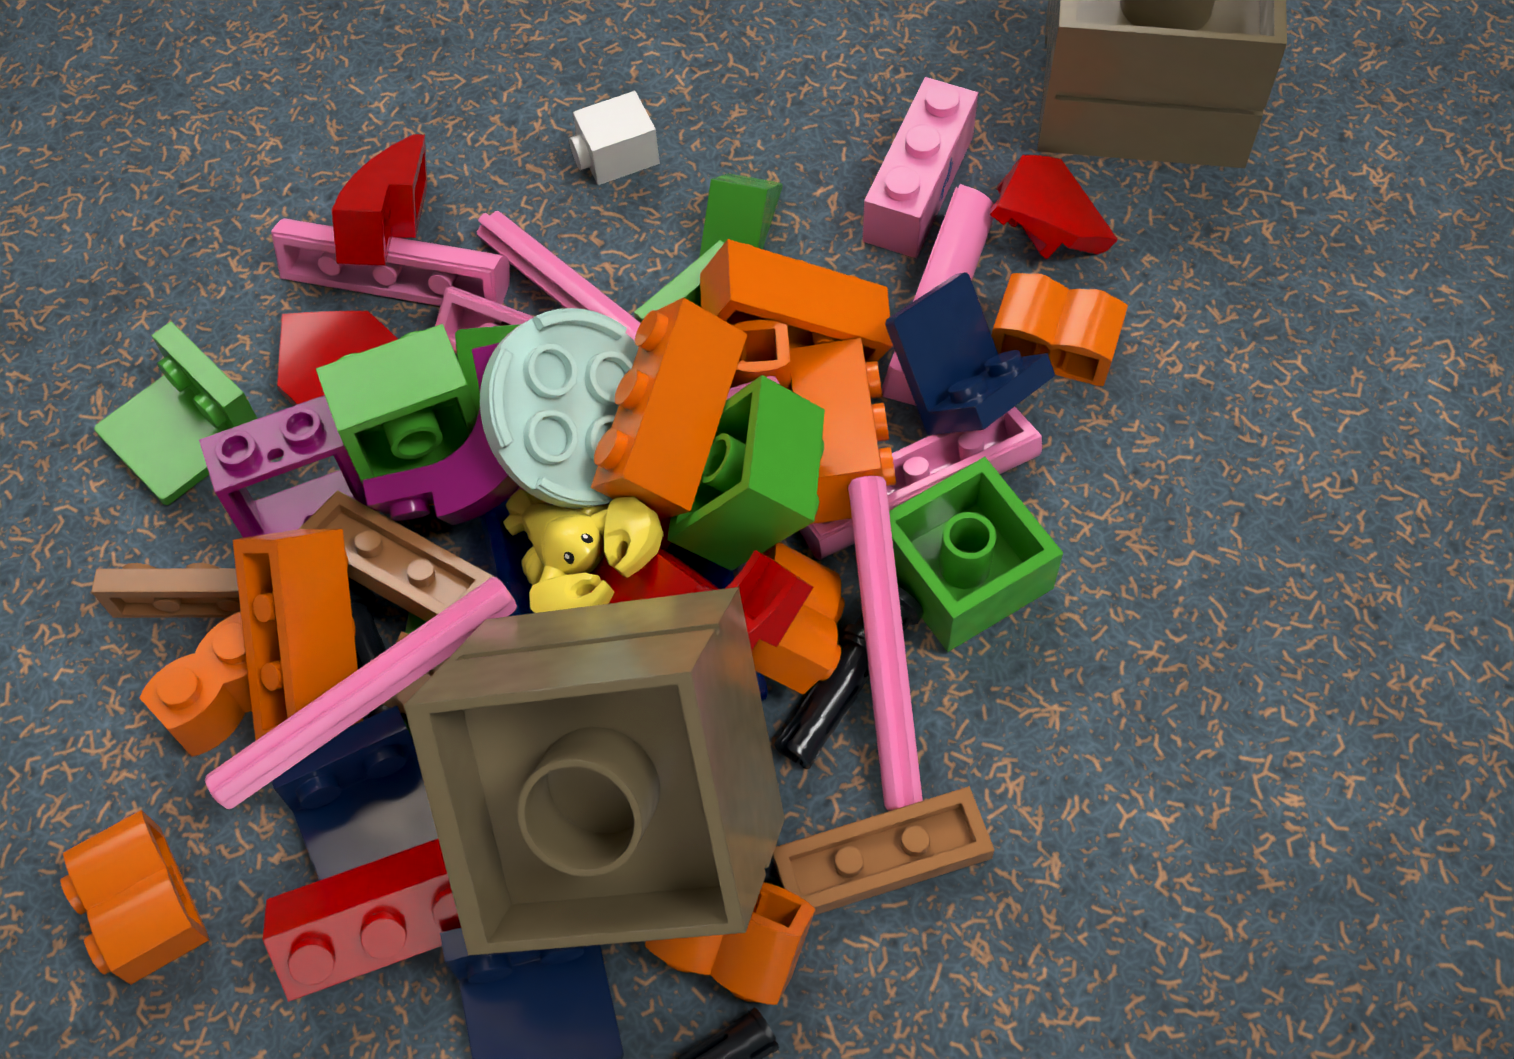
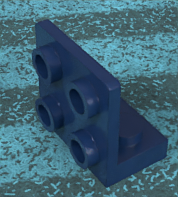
[885,272,1055,435]
[271,705,438,880]
[440,928,624,1059]

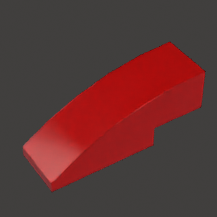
[332,134,427,266]

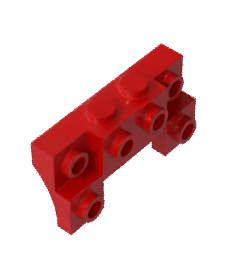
[590,517,814,651]

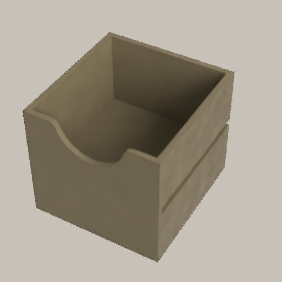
[1037,0,1287,168]
[404,587,785,956]

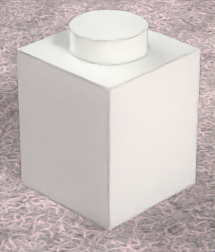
[569,91,660,185]

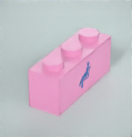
[863,77,978,258]

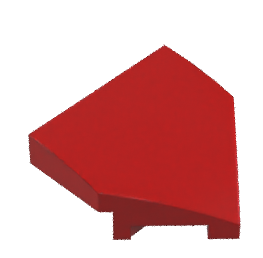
[990,155,1118,259]
[277,311,398,406]

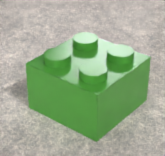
[316,324,478,484]
[667,375,825,571]
[889,457,1063,652]

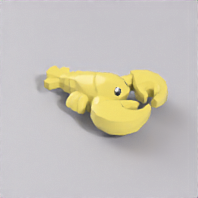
[503,489,663,613]

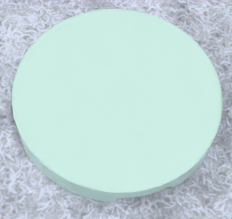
[480,308,639,509]

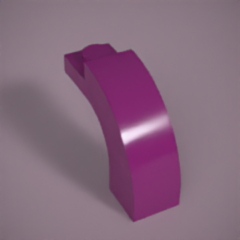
[362,343,520,525]

